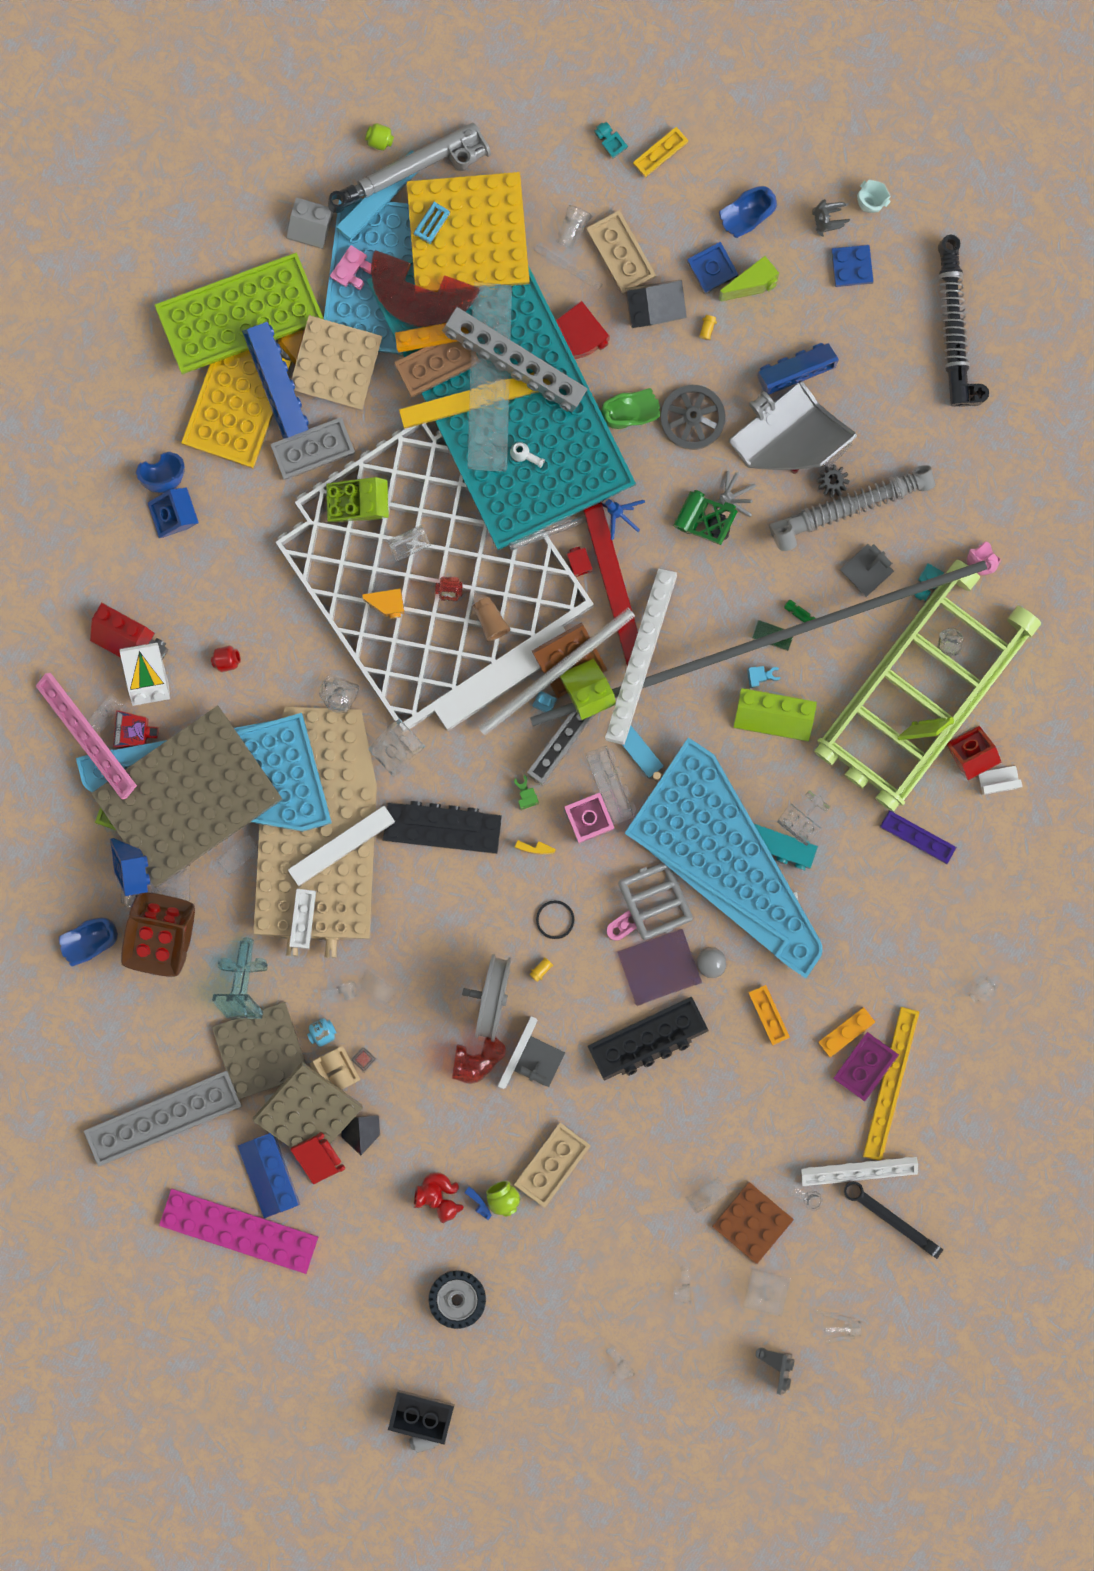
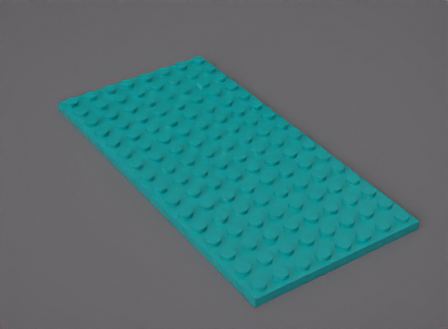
[367,258,636,550]

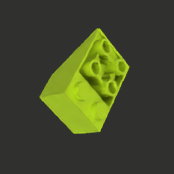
[326,477,389,522]

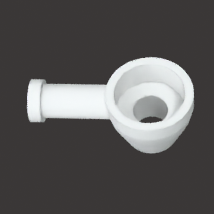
[510,442,545,468]

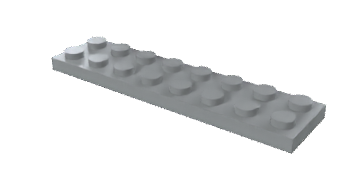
[84,1071,242,1167]

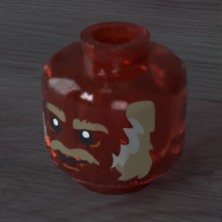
[435,576,463,601]

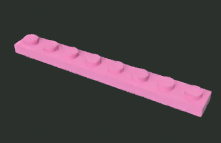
[36,673,137,799]

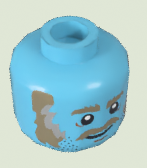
[307,1018,337,1047]

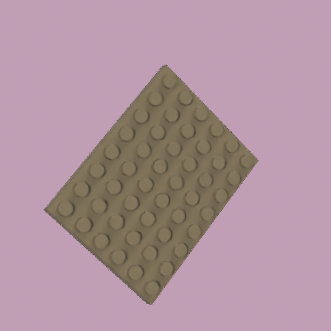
[91,705,283,888]

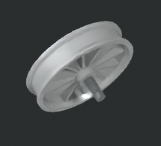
[462,954,512,1042]

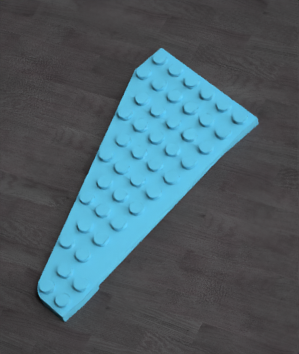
[76,713,332,832]
[624,737,823,978]

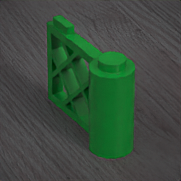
[673,490,738,545]

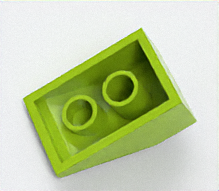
[719,256,779,302]
[559,659,616,720]

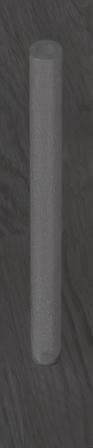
[509,515,587,550]

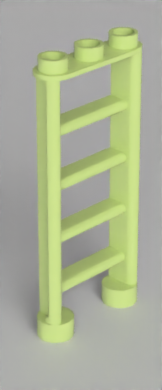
[814,560,1041,812]

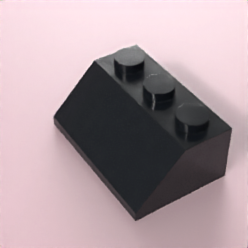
[388,1390,455,1445]

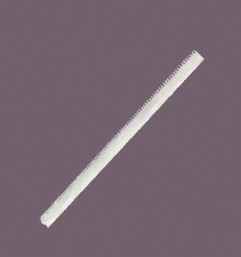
[479,608,635,735]

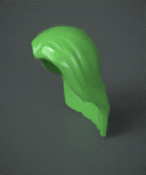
[601,388,660,429]

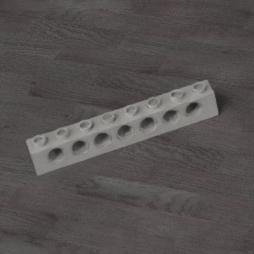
[442,307,588,413]

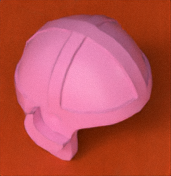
[967,541,1001,576]

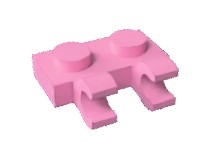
[330,245,375,290]

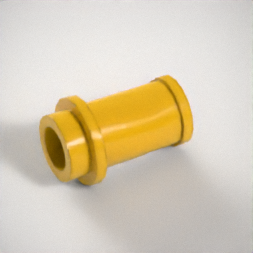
[699,315,717,340]
[529,957,553,982]

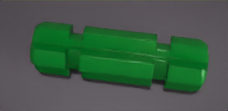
[784,600,816,623]

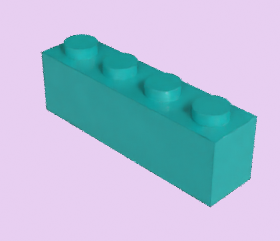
[754,824,818,871]

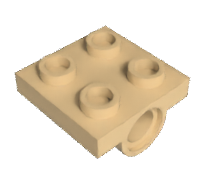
[309,1046,360,1090]

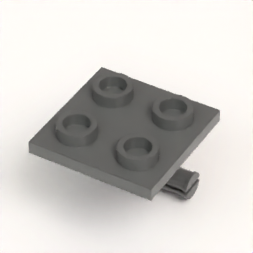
[840,544,894,597]
[514,1036,565,1087]
[756,1348,795,1395]

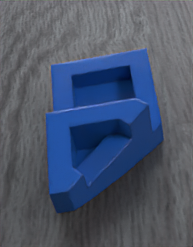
[464,1186,492,1220]

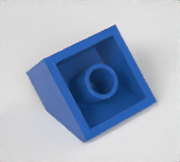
[147,487,199,538]

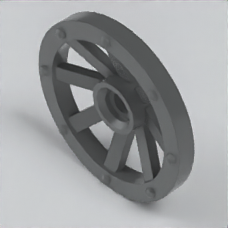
[661,385,725,450]

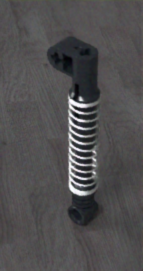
[938,234,989,407]

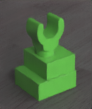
[514,775,539,810]

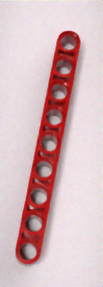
[583,502,638,666]

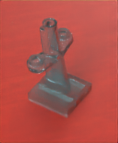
[212,937,268,1019]

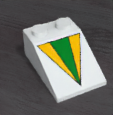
[120,643,170,706]

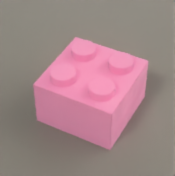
[564,793,614,844]

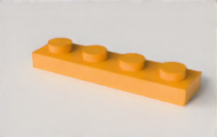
[395,323,469,353]

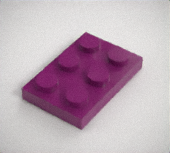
[833,1032,899,1101]

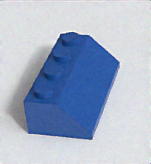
[757,343,839,395]
[238,1133,301,1218]

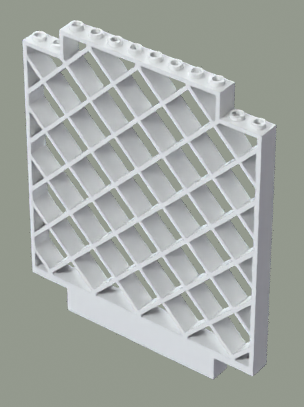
[276,423,594,734]

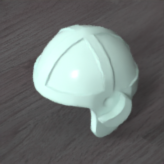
[857,179,891,213]

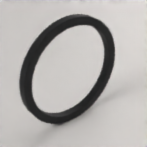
[536,900,575,939]

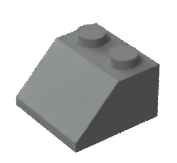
[287,197,334,249]

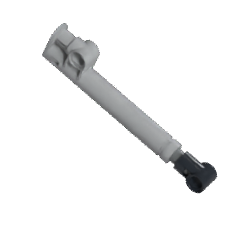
[328,123,491,213]

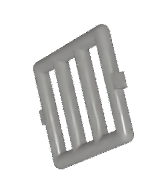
[618,862,693,940]

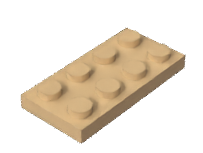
[586,210,656,295]
[514,1123,591,1208]

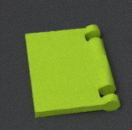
[897,717,954,740]

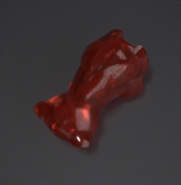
[452,1037,506,1084]

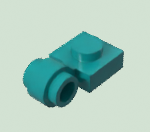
[594,122,628,159]
[915,563,944,601]

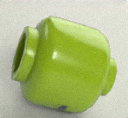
[365,123,394,151]

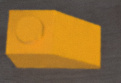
[362,589,405,619]

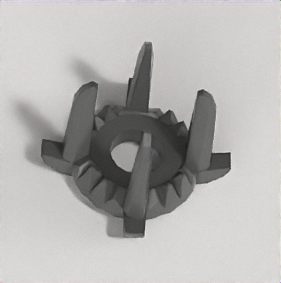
[812,199,850,237]

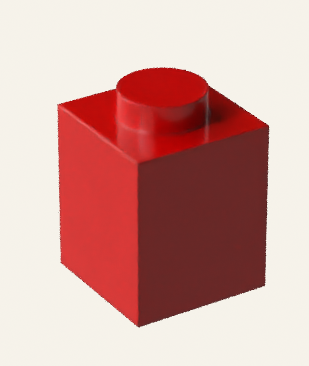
[567,546,593,577]

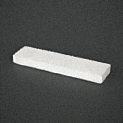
[498,1016,538,1089]

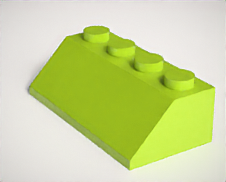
[734,688,817,742]

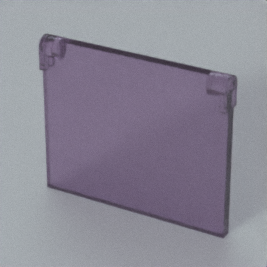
[617,929,702,1006]

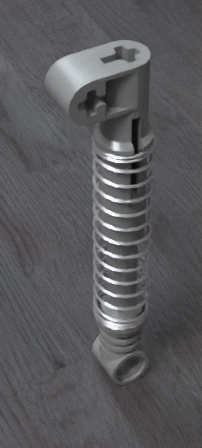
[769,465,936,551]

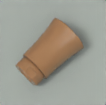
[473,597,511,642]

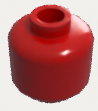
[211,645,241,673]

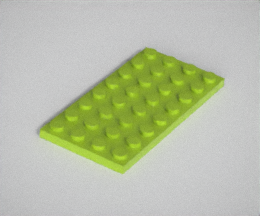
[155,252,324,374]

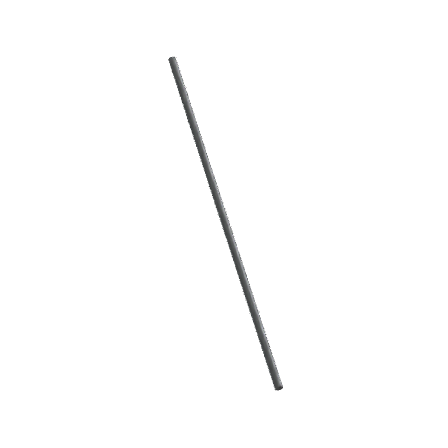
[530,560,987,726]

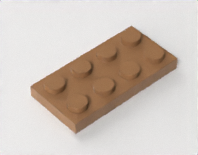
[394,341,480,398]

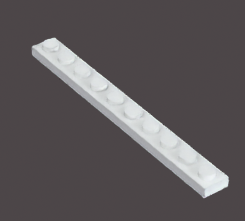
[605,569,677,745]

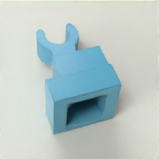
[747,666,780,689]
[532,691,557,712]

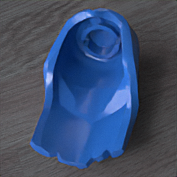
[719,186,777,238]
[59,918,118,967]

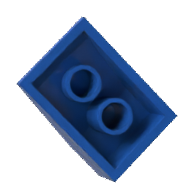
[110,838,150,896]

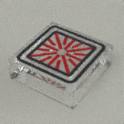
[350,1046,377,1073]

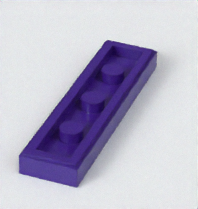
[880,810,957,864]

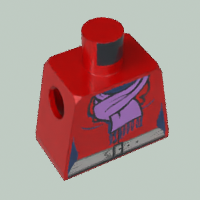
[113,710,159,749]

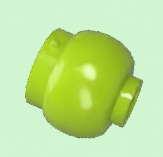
[486,1181,520,1217]

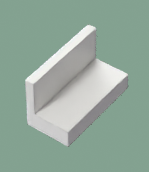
[978,766,1022,795]

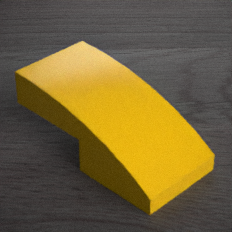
[515,840,556,855]

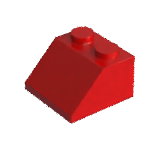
[947,725,1002,780]

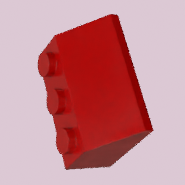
[90,602,155,658]

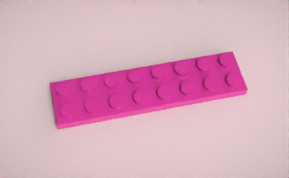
[159,1189,319,1274]

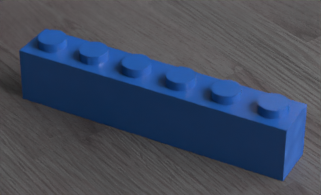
[242,322,309,439]

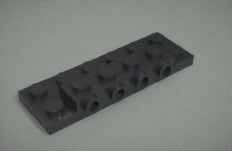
[383,801,502,854]
[588,996,709,1081]

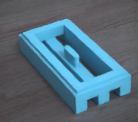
[414,202,450,244]

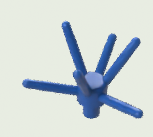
[602,499,645,540]

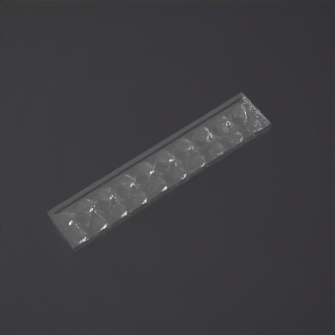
[468,282,512,472]

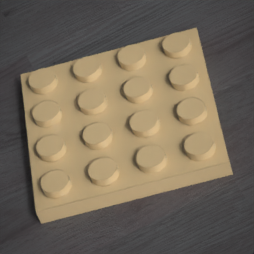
[292,315,383,410]

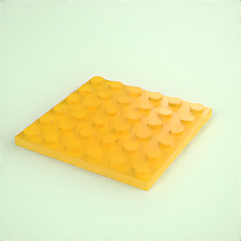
[407,172,530,294]

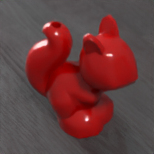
[414,1172,464,1223]

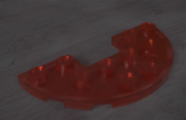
[371,250,481,327]

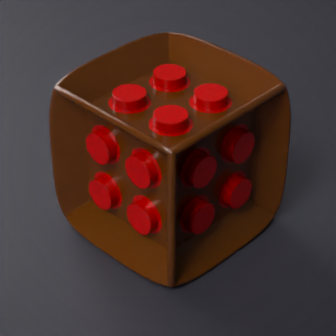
[121,892,195,977]

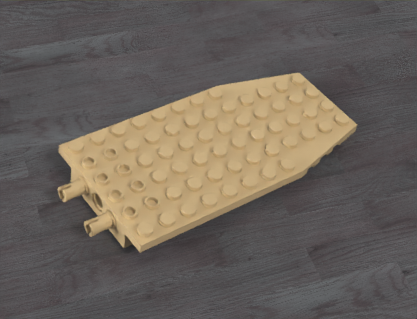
[254,707,377,958]

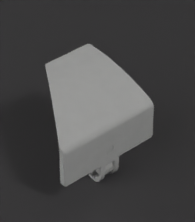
[729,381,857,470]

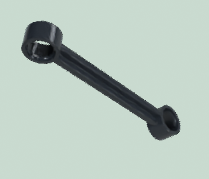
[844,1181,944,1259]

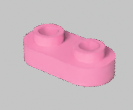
[607,910,637,941]

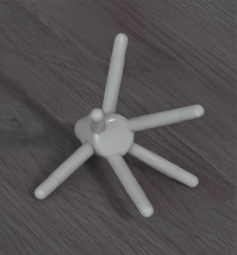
[715,471,756,517]

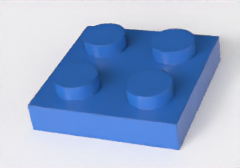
[687,242,739,293]
[831,245,874,287]

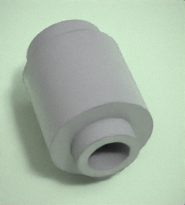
[409,1437,439,1453]

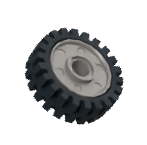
[428,1271,486,1329]

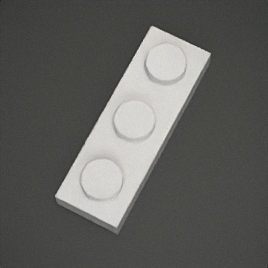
[290,889,316,949]

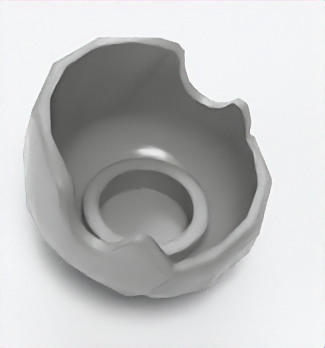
[697,947,727,978]

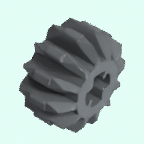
[817,464,850,497]

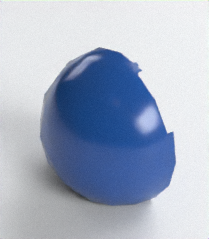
[136,452,185,493]

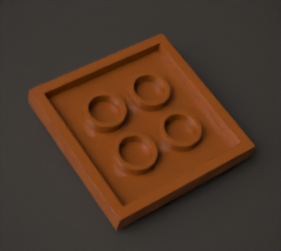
[532,622,608,698]
[712,1182,794,1264]

